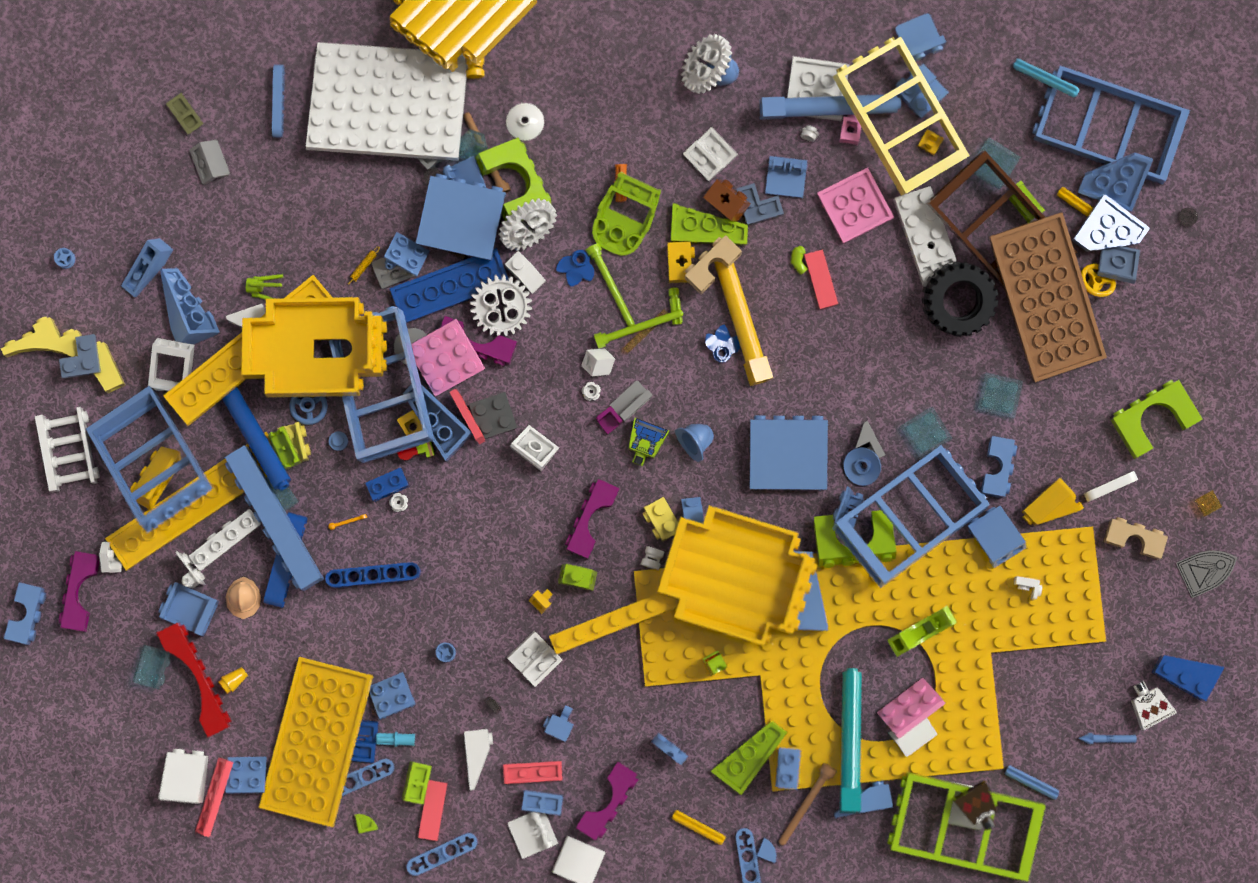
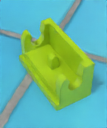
[1009,181,1045,223]
[268,426,301,470]
[402,761,432,804]

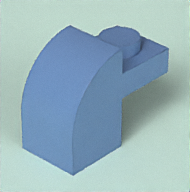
[681,497,704,524]

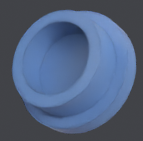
[329,431,348,451]

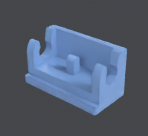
[522,790,563,815]

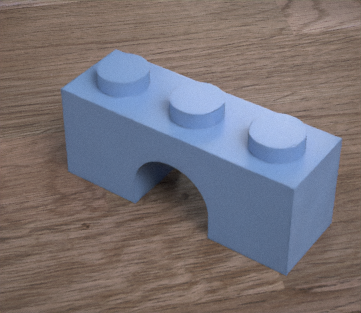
[981,436,1017,498]
[4,582,46,645]

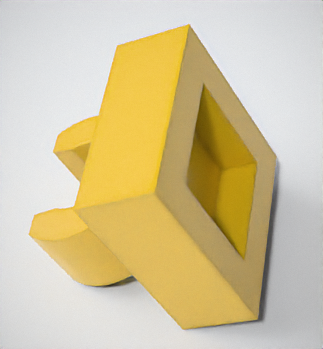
[918,129,944,155]
[528,589,553,614]

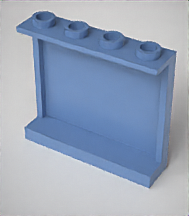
[416,174,507,261]
[749,415,828,490]

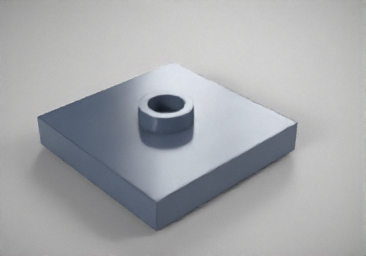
[1097,246,1140,284]

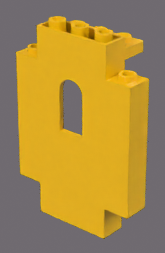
[242,297,387,397]

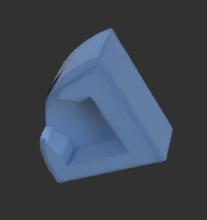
[757,838,776,863]

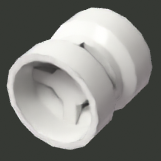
[641,546,665,570]

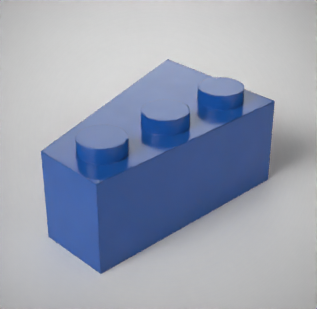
[1151,655,1225,701]

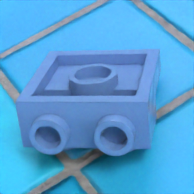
[896,64,949,119]

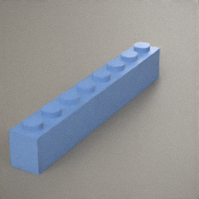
[225,445,324,591]

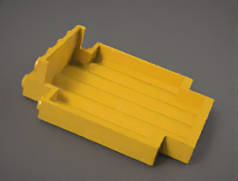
[390,0,537,72]
[657,506,817,646]

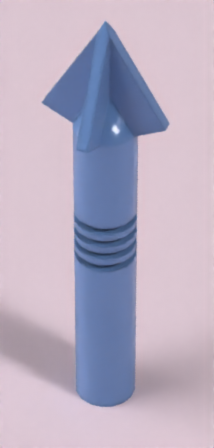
[1079,733,1136,745]

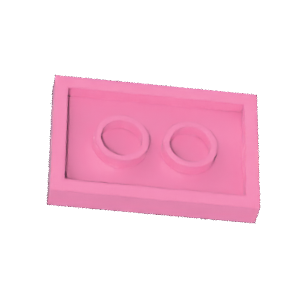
[877,678,945,739]

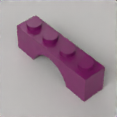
[441,316,517,366]
[565,479,619,559]
[59,551,100,632]
[576,762,639,840]

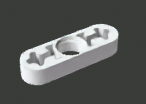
[1084,471,1138,502]

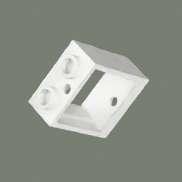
[148,338,195,391]

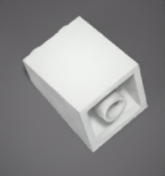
[159,749,209,803]

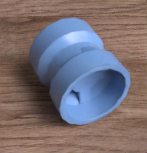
[436,643,456,662]

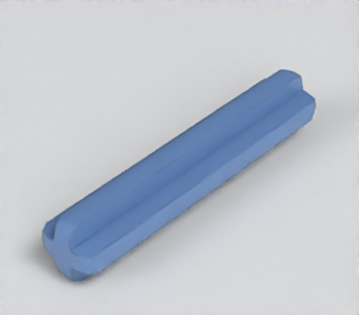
[1005,766,1059,799]

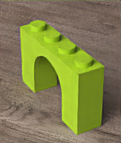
[476,137,552,221]
[1111,380,1203,459]
[813,510,896,568]

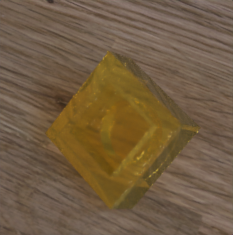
[1195,490,1222,517]

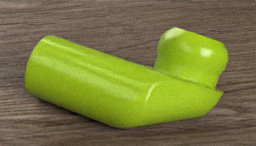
[791,246,808,275]

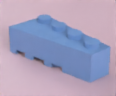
[403,384,473,461]
[793,551,829,631]

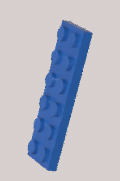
[390,248,508,324]

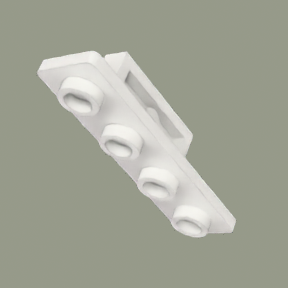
[189,509,261,571]

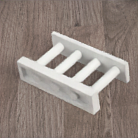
[35,407,100,493]

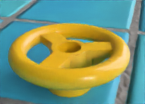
[1081,264,1116,297]

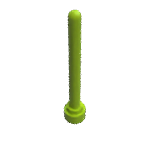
[585,243,635,327]
[594,310,683,349]

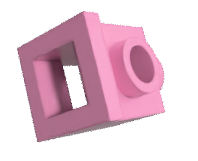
[839,115,861,145]

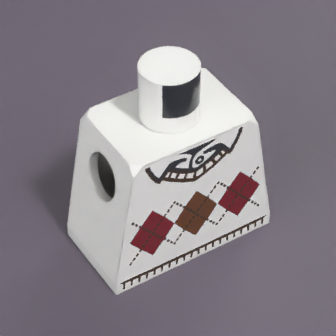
[1131,681,1177,730]

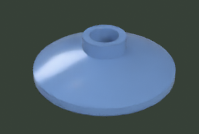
[844,447,881,486]

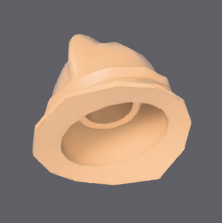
[226,577,261,619]

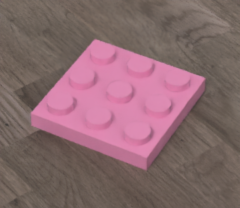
[817,167,894,244]
[411,319,485,396]

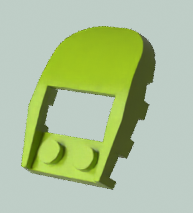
[592,172,661,255]

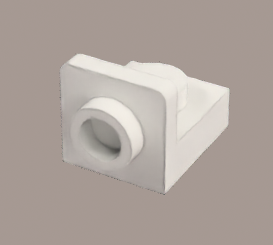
[99,542,122,573]
[1014,576,1042,600]

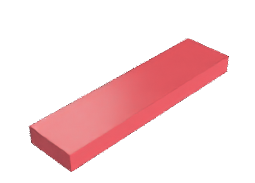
[195,757,233,837]

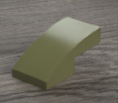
[166,93,203,134]

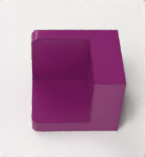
[596,406,623,435]

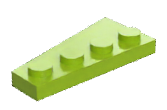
[671,203,748,245]
[711,721,788,795]

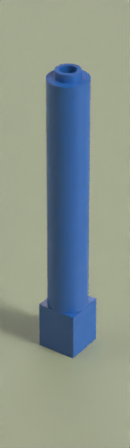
[222,387,291,491]

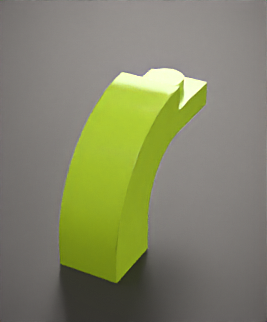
[887,606,957,657]

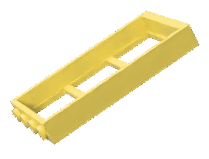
[833,37,969,196]

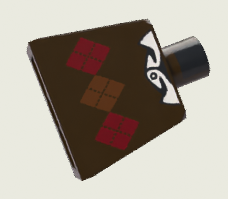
[952,780,997,831]

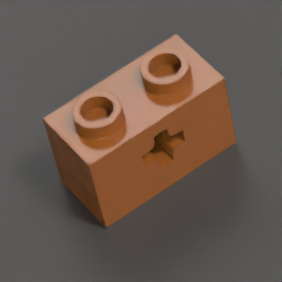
[703,179,751,222]

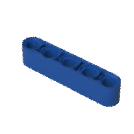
[263,512,308,608]
[325,562,421,588]

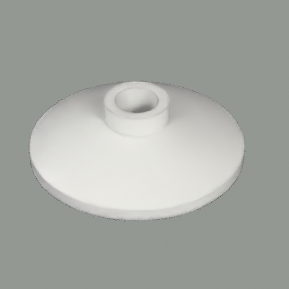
[506,103,544,140]

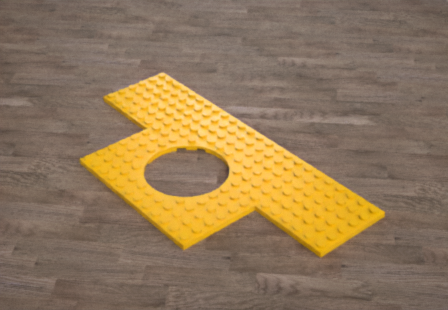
[634,526,1106,791]

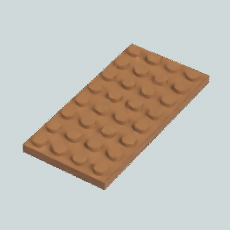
[988,212,1107,382]

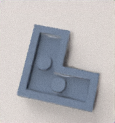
[736,183,784,225]
[59,334,101,379]

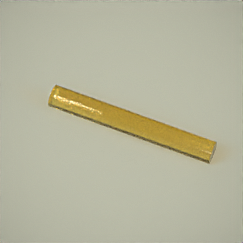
[623,309,668,353]

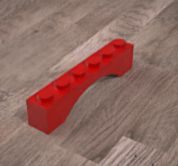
[157,622,232,737]

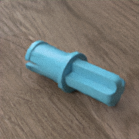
[376,732,415,747]

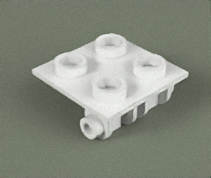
[176,551,206,588]
[508,812,558,859]

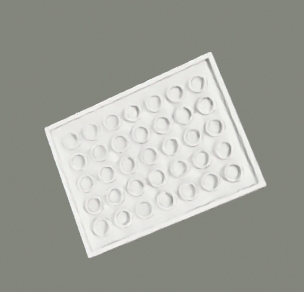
[306,42,467,161]

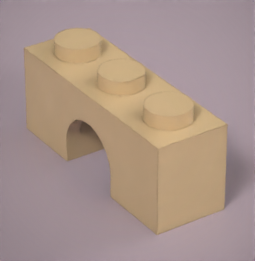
[685,235,742,294]
[1103,517,1168,560]

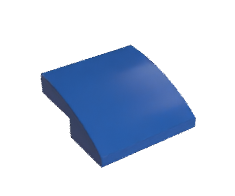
[351,720,379,763]

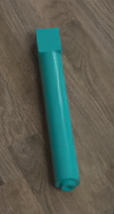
[839,668,862,814]

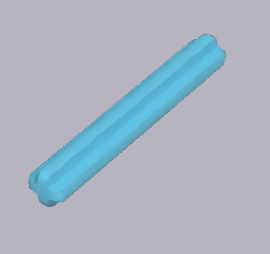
[1013,59,1080,97]

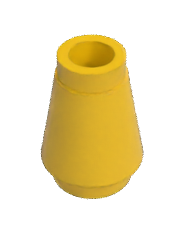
[218,667,248,694]

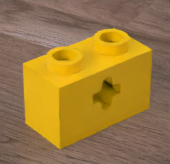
[667,242,695,283]

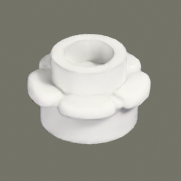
[801,126,819,142]
[582,382,601,401]
[389,493,408,512]

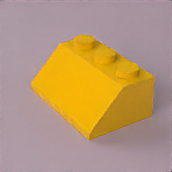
[130,446,181,510]

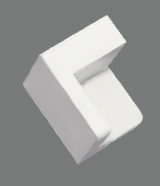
[581,348,615,376]

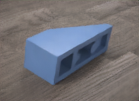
[121,238,173,297]
[834,781,893,818]

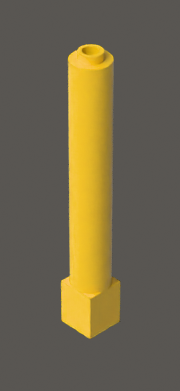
[714,262,773,386]

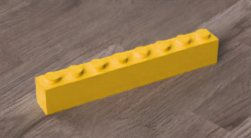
[549,593,679,655]

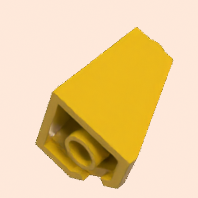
[1022,478,1084,526]

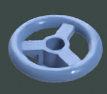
[289,397,328,425]

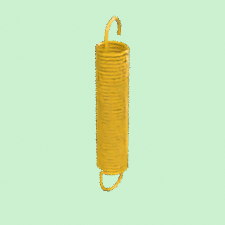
[348,247,380,285]

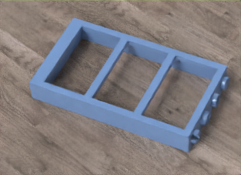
[1032,66,1190,184]
[329,306,434,463]
[86,386,213,532]
[832,445,990,588]

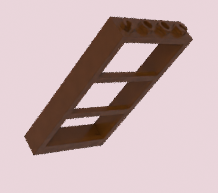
[926,151,1077,290]

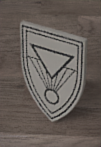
[1176,551,1237,598]

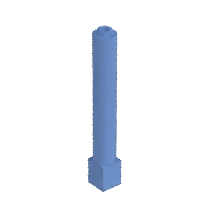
[759,94,901,120]

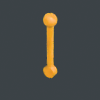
[328,514,367,530]

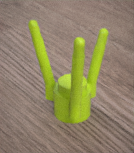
[246,274,283,300]

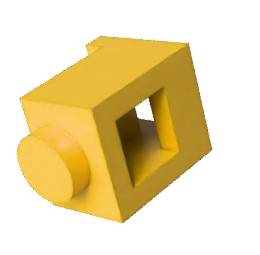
[397,410,423,436]

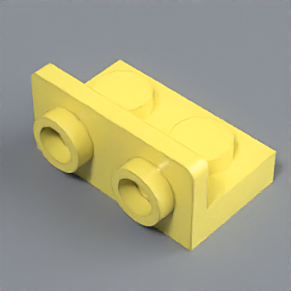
[277,422,311,462]
[642,497,679,542]

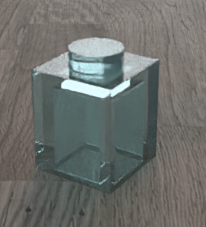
[459,129,488,159]

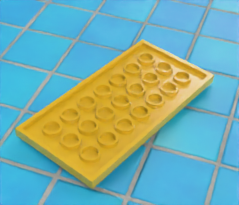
[259,657,373,827]

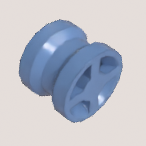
[54,248,75,269]

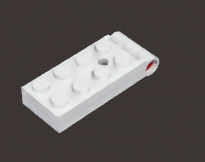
[893,186,957,287]

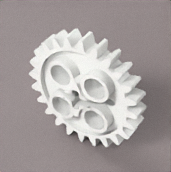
[681,34,732,94]
[499,198,557,251]
[470,274,532,336]

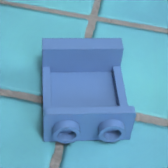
[968,506,1026,568]
[158,582,220,636]
[775,748,801,789]

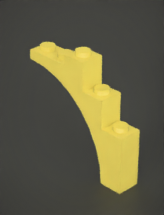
[1,317,126,393]

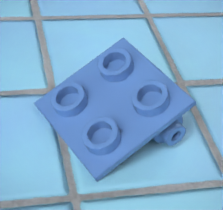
[442,156,486,188]
[765,156,807,198]
[384,232,429,277]
[833,486,864,528]
[369,672,416,719]
[225,757,267,794]

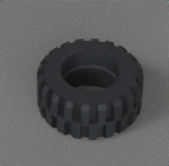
[921,262,998,337]

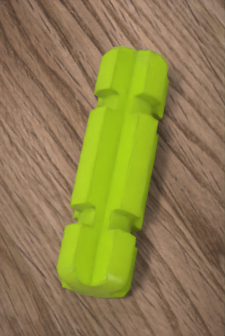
[668,287,683,325]

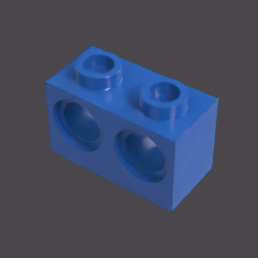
[366,467,410,502]

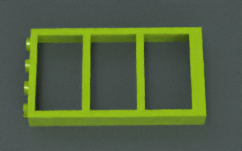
[887,772,1046,881]

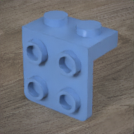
[895,14,946,61]

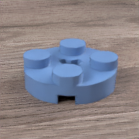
[651,733,688,765]

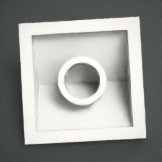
[510,425,559,471]

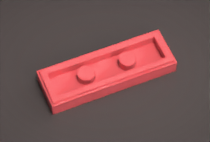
[804,249,838,310]
[450,389,486,444]
[503,761,562,784]
[418,780,448,841]

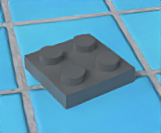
[469,392,517,439]

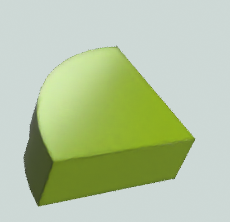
[355,814,378,833]

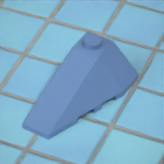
[160,268,219,345]

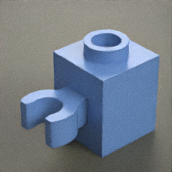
[543,706,574,742]

